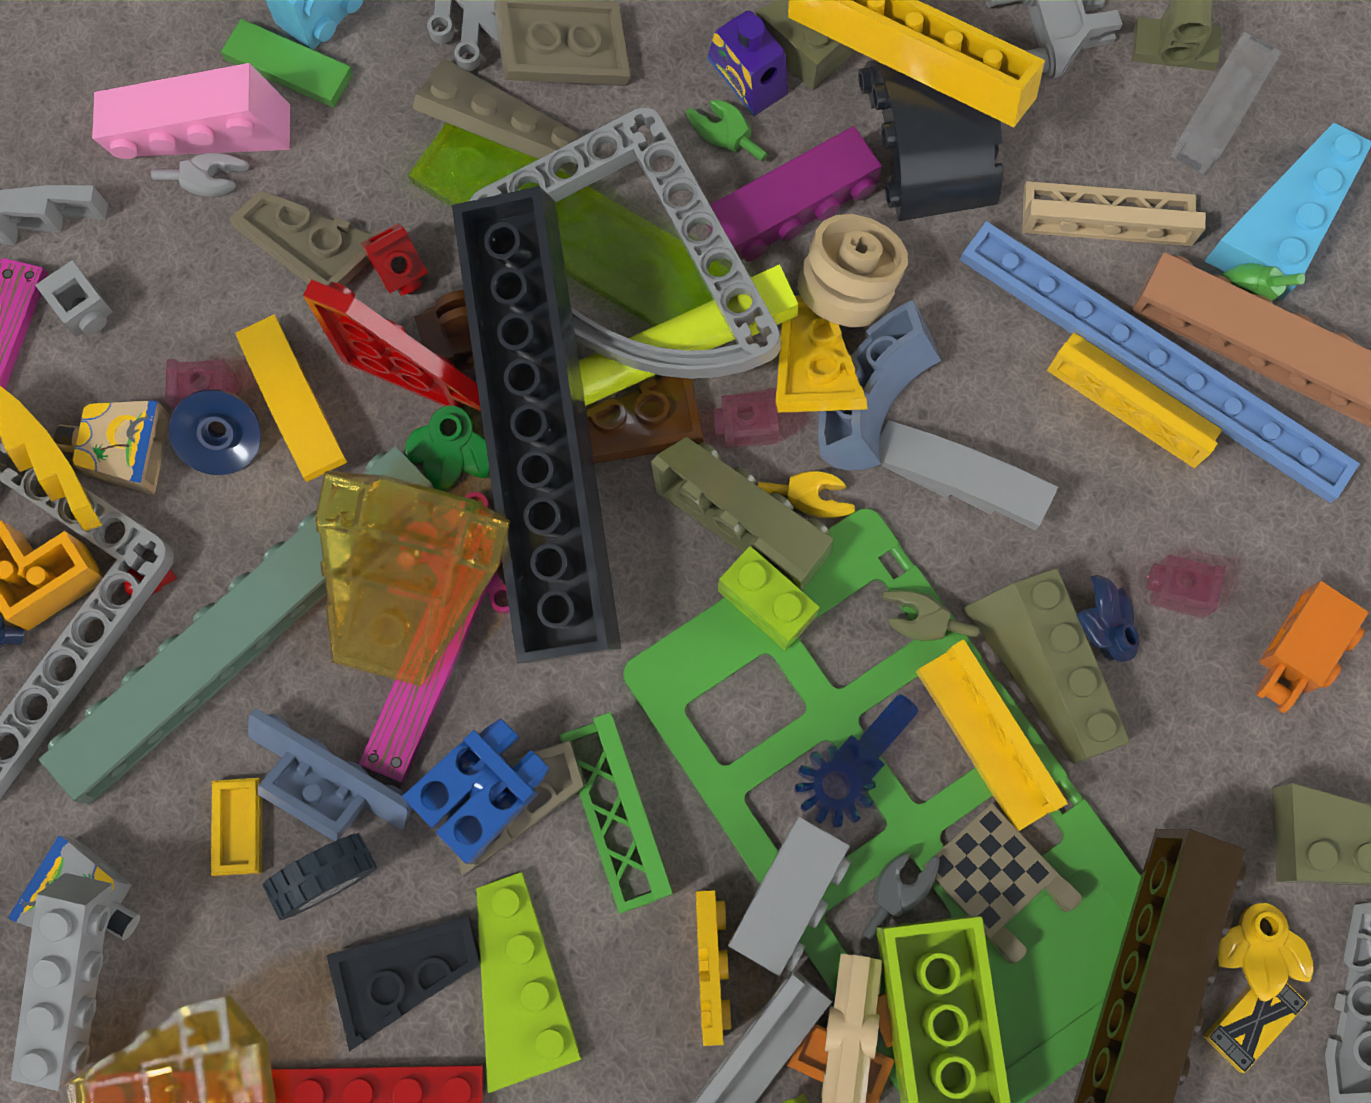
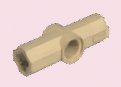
[821,954,882,1103]

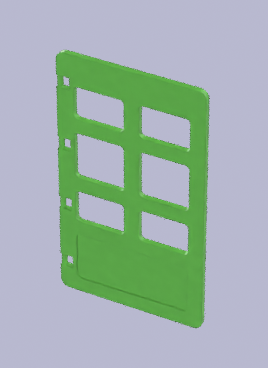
[623,509,1141,1103]

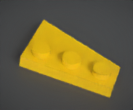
[776,295,868,413]
[695,890,731,1046]

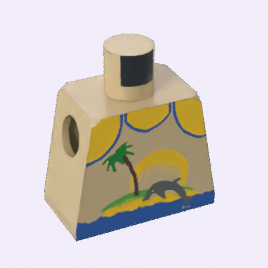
[54,401,171,495]

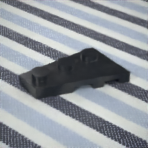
[326,915,480,1052]

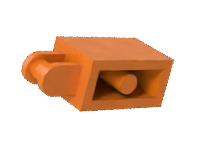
[1255,581,1369,714]

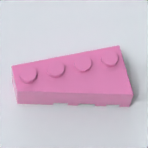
[92,63,290,159]

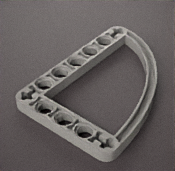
[469,108,782,379]
[0,443,174,799]

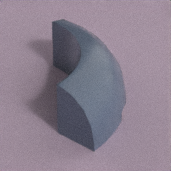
[818,300,941,471]

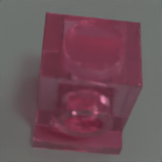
[165,359,238,410]
[713,388,779,448]
[1146,554,1226,619]

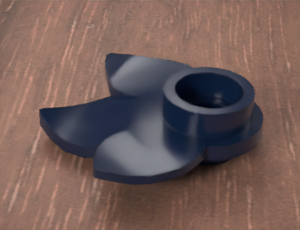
[1077,575,1139,662]

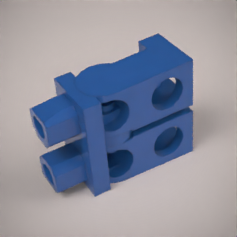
[402,718,550,864]

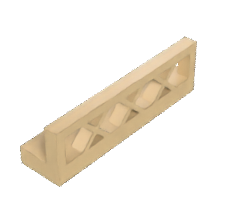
[1022,181,1205,246]

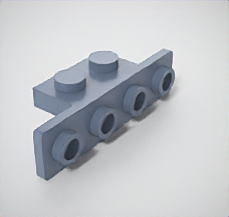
[248,708,412,841]

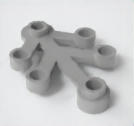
[427,0,530,82]

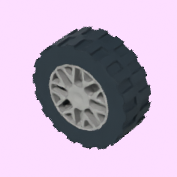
[262,833,377,920]

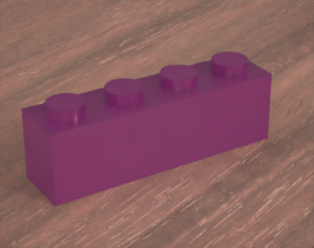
[706,126,882,262]

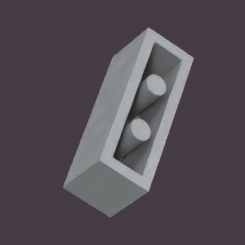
[727,817,851,976]

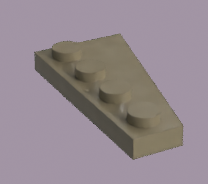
[413,58,583,173]

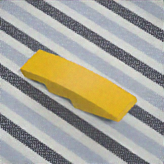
[235,314,347,483]
[0,386,102,532]

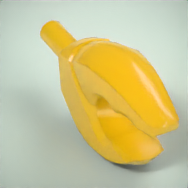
[758,471,855,518]

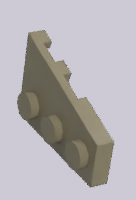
[230,190,379,286]
[452,741,585,876]

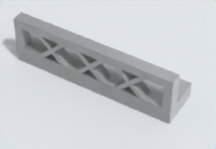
[691,969,832,1103]

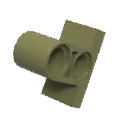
[1131,0,1221,71]

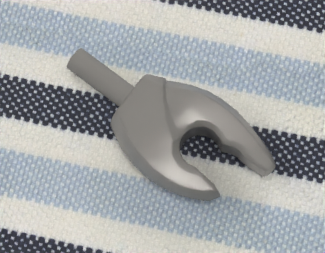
[151,153,249,197]

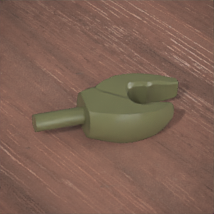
[882,590,980,641]

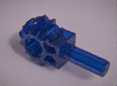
[794,694,918,828]

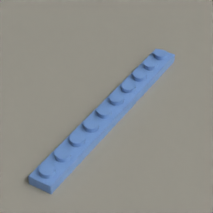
[960,221,1360,503]

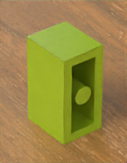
[718,546,820,651]

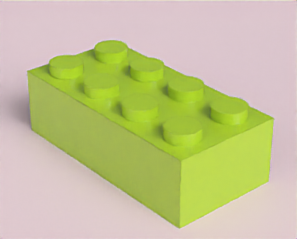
[876,915,1011,1103]

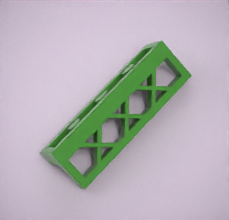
[560,712,673,914]

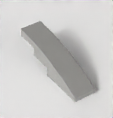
[0,185,108,245]
[879,420,1059,531]

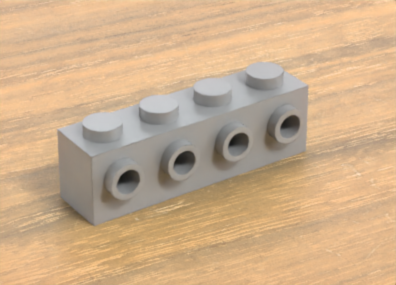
[11,873,112,1091]

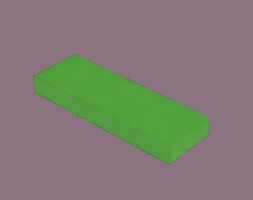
[221,19,353,108]

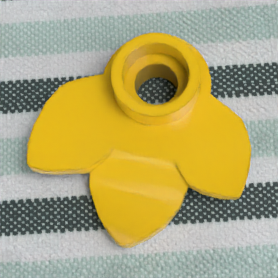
[1217,903,1313,1002]

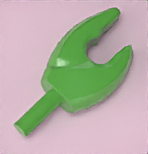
[686,100,768,162]
[1221,263,1305,301]

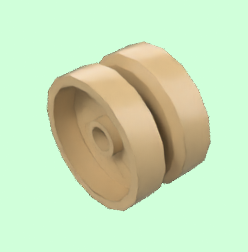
[797,214,908,327]

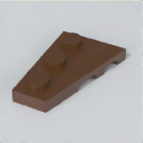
[586,376,704,464]

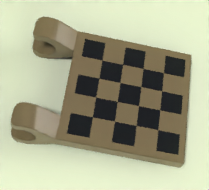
[922,803,1082,964]

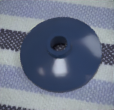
[169,389,261,475]

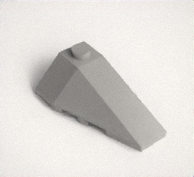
[1325,903,1371,1103]

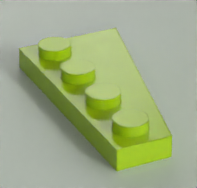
[476,872,582,1093]

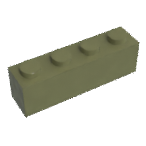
[651,437,834,591]
[962,568,1130,764]

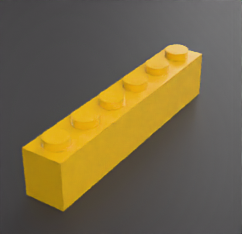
[788,0,1045,128]

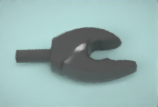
[862,852,940,940]

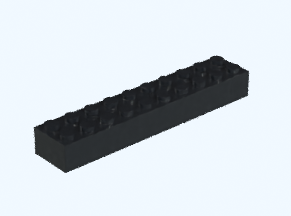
[452,186,622,664]

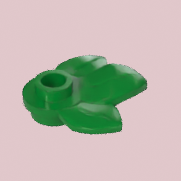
[404,406,490,494]

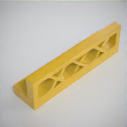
[1047,332,1222,469]
[916,639,1068,831]

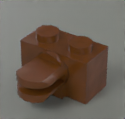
[414,290,475,371]

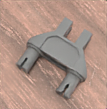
[986,0,1123,79]

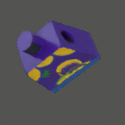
[708,10,788,116]

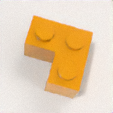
[0,520,105,631]

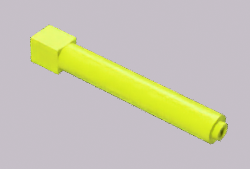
[579,264,798,406]

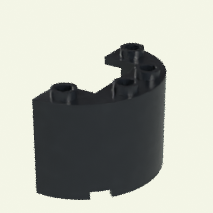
[858,60,1003,222]

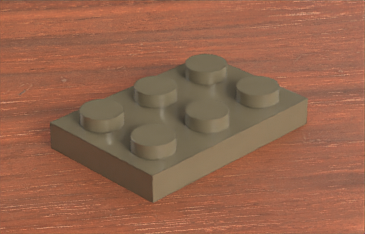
[494,0,631,85]

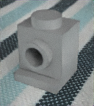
[35,260,113,337]

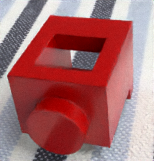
[360,223,428,296]

